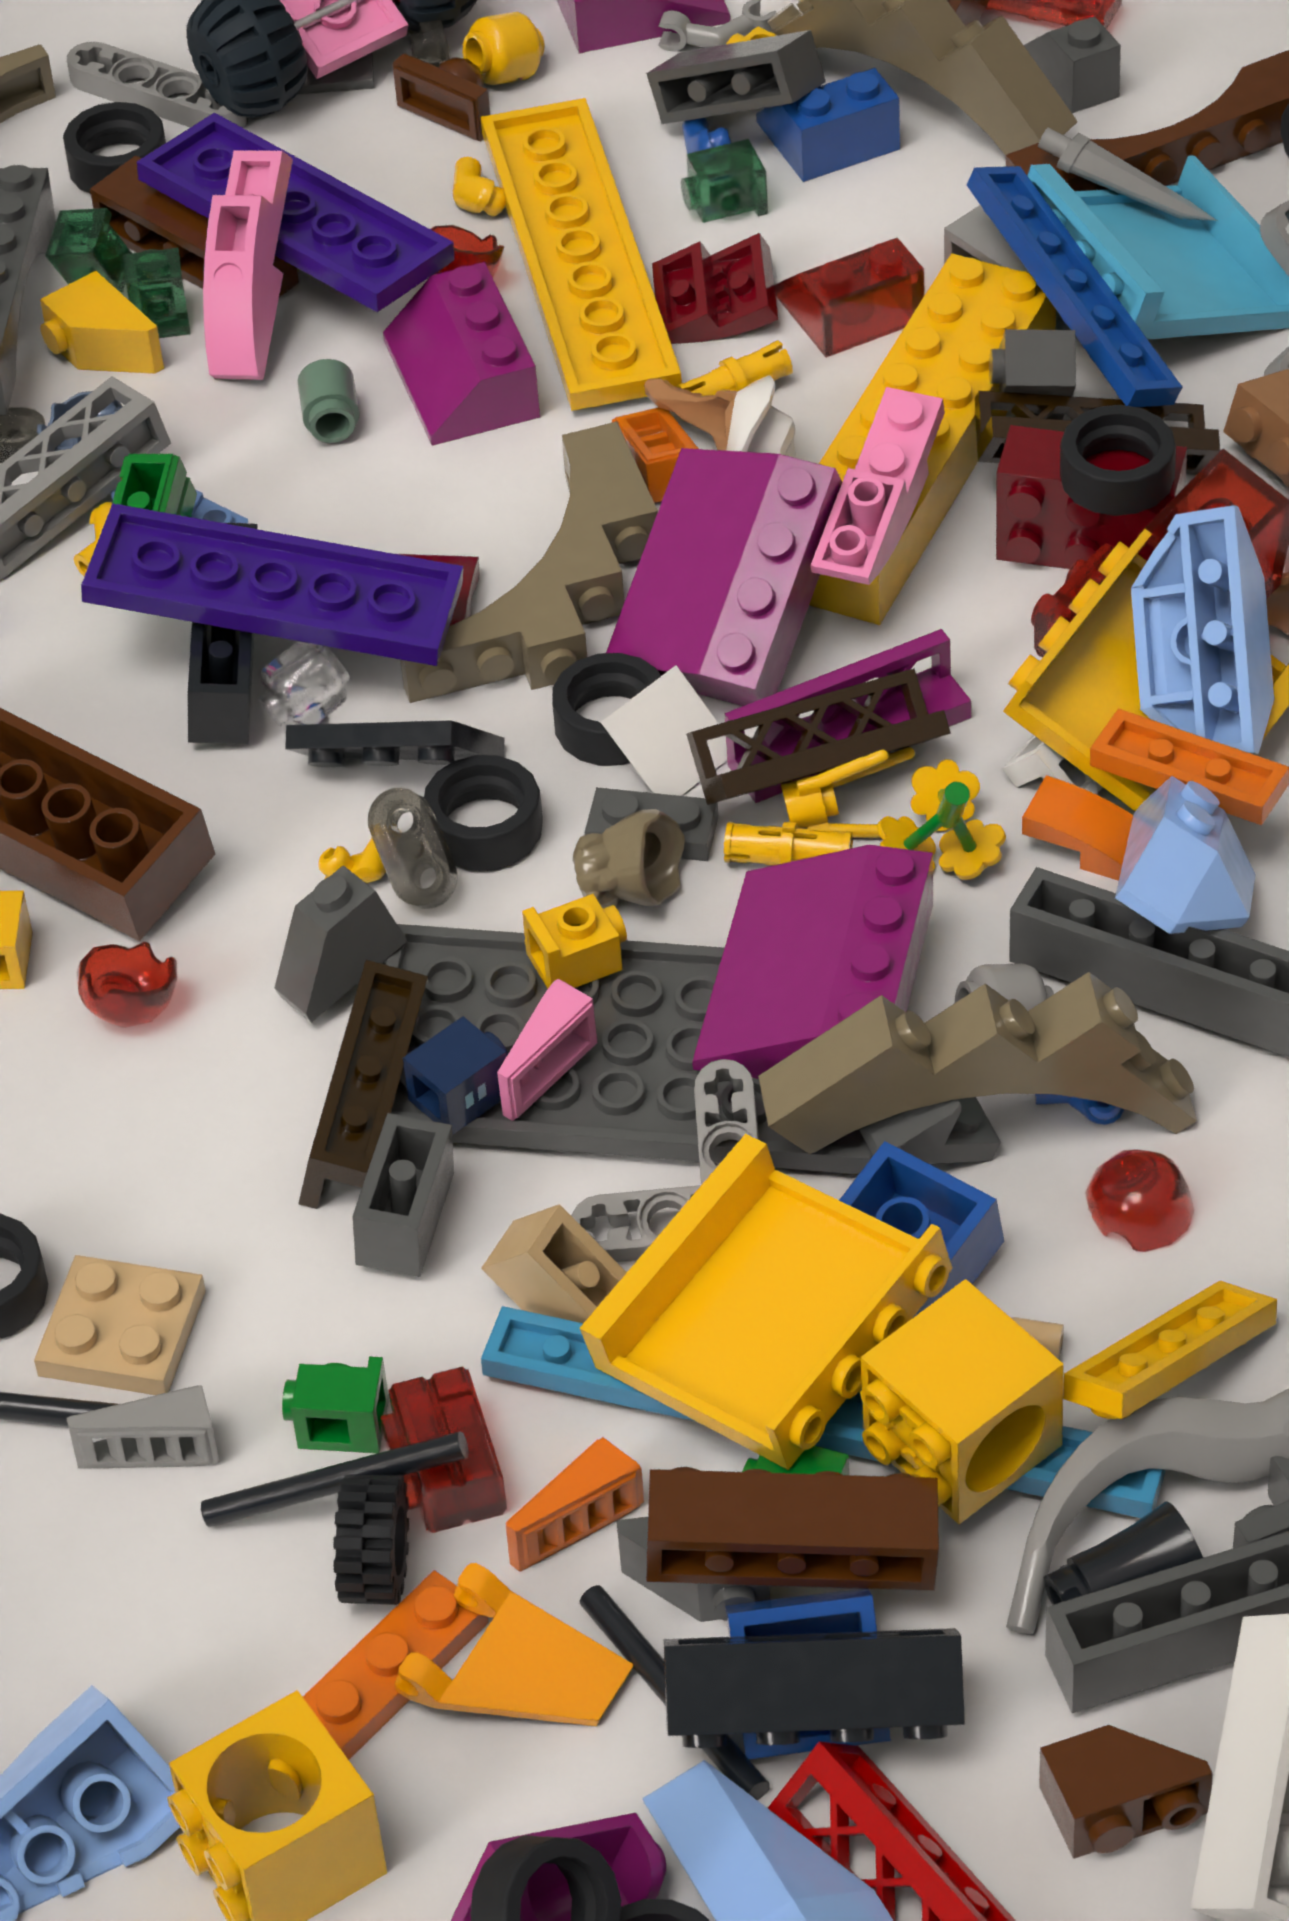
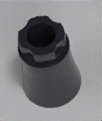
[1043,1501,1203,1605]

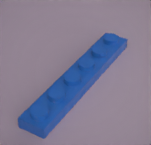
[966,166,1183,408]

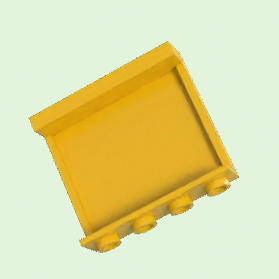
[1003,529,1289,811]
[579,1134,953,1470]

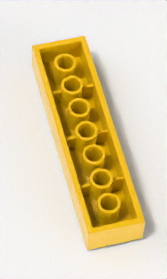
[809,253,1056,625]

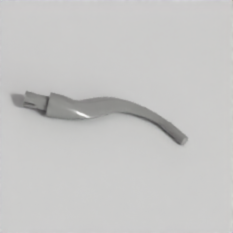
[1006,1388,1289,1634]

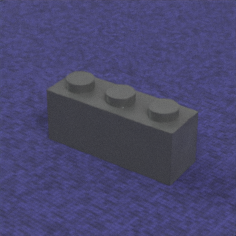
[646,30,826,124]

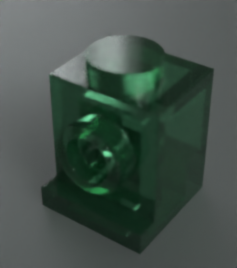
[681,139,768,223]
[45,208,135,292]
[123,248,191,338]

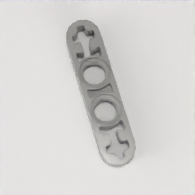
[67,41,248,128]

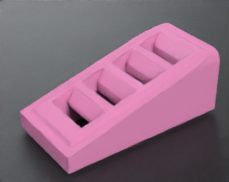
[497,979,597,1121]

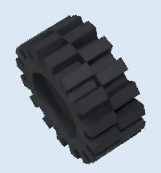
[333,1475,409,1605]

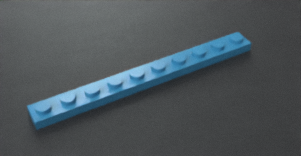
[481,1306,1166,1518]

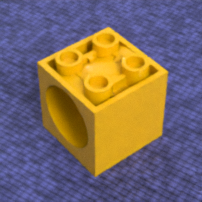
[860,1279,1063,1525]
[167,1690,387,1921]

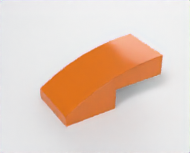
[1022,775,1133,881]

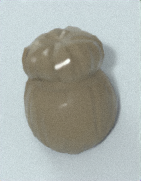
[572,809,685,908]

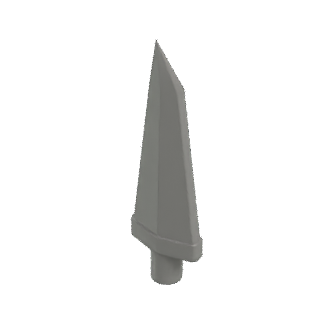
[1038,127,1217,221]

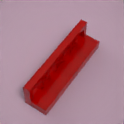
[768,1741,1016,1921]

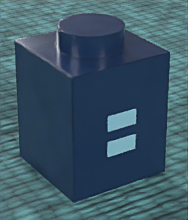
[403,1016,508,1135]

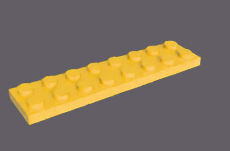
[481,98,682,411]

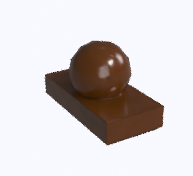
[392,53,490,142]

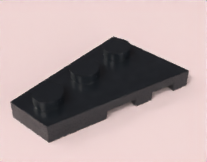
[285,720,505,767]

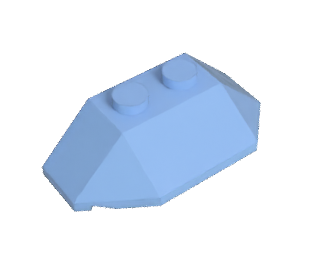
[1131,505,1274,754]
[1115,776,1256,934]

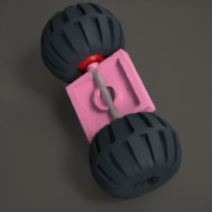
[186,0,477,117]

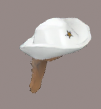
[644,375,796,458]

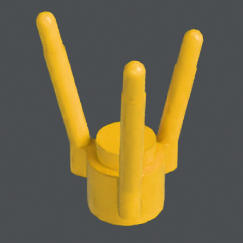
[781,747,919,838]

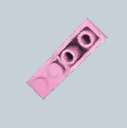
[203,151,293,380]
[810,387,945,585]

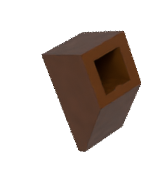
[1039,1725,1213,1859]

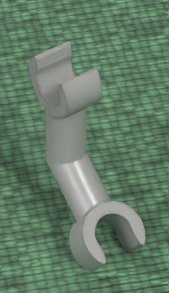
[658,0,776,51]

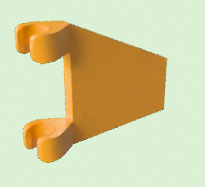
[395,1563,634,1726]

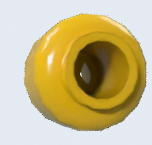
[463,12,545,85]

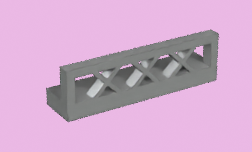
[0,376,171,581]

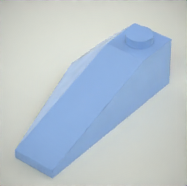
[0,1685,180,1921]
[642,1760,893,1921]

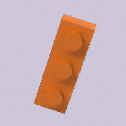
[1090,708,1289,825]
[303,1570,489,1760]

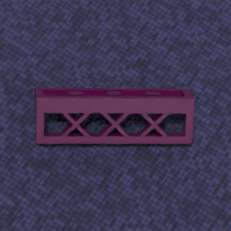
[725,629,971,804]

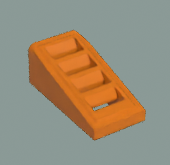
[612,408,699,502]
[506,1437,644,1572]

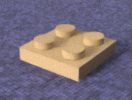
[34,1255,206,1395]

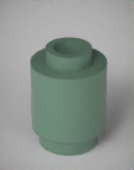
[297,359,359,443]

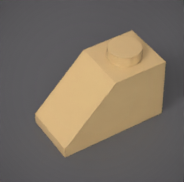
[481,1204,627,1323]

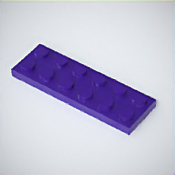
[137,113,454,313]
[81,503,463,666]

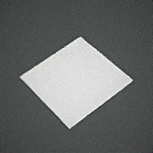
[601,665,727,796]

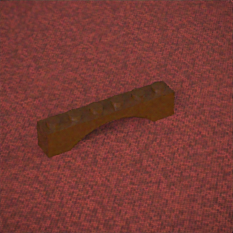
[1006,50,1289,191]

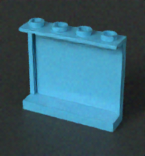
[1028,156,1289,340]

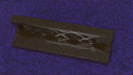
[974,391,1220,475]
[686,668,951,805]
[298,960,428,1209]

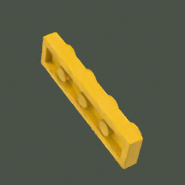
[1063,1280,1277,1419]

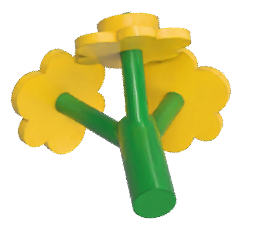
[877,759,1006,880]

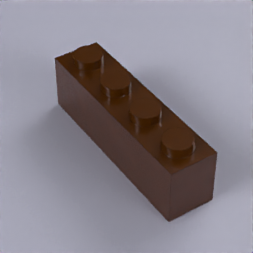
[90,155,299,298]
[646,1467,939,1591]

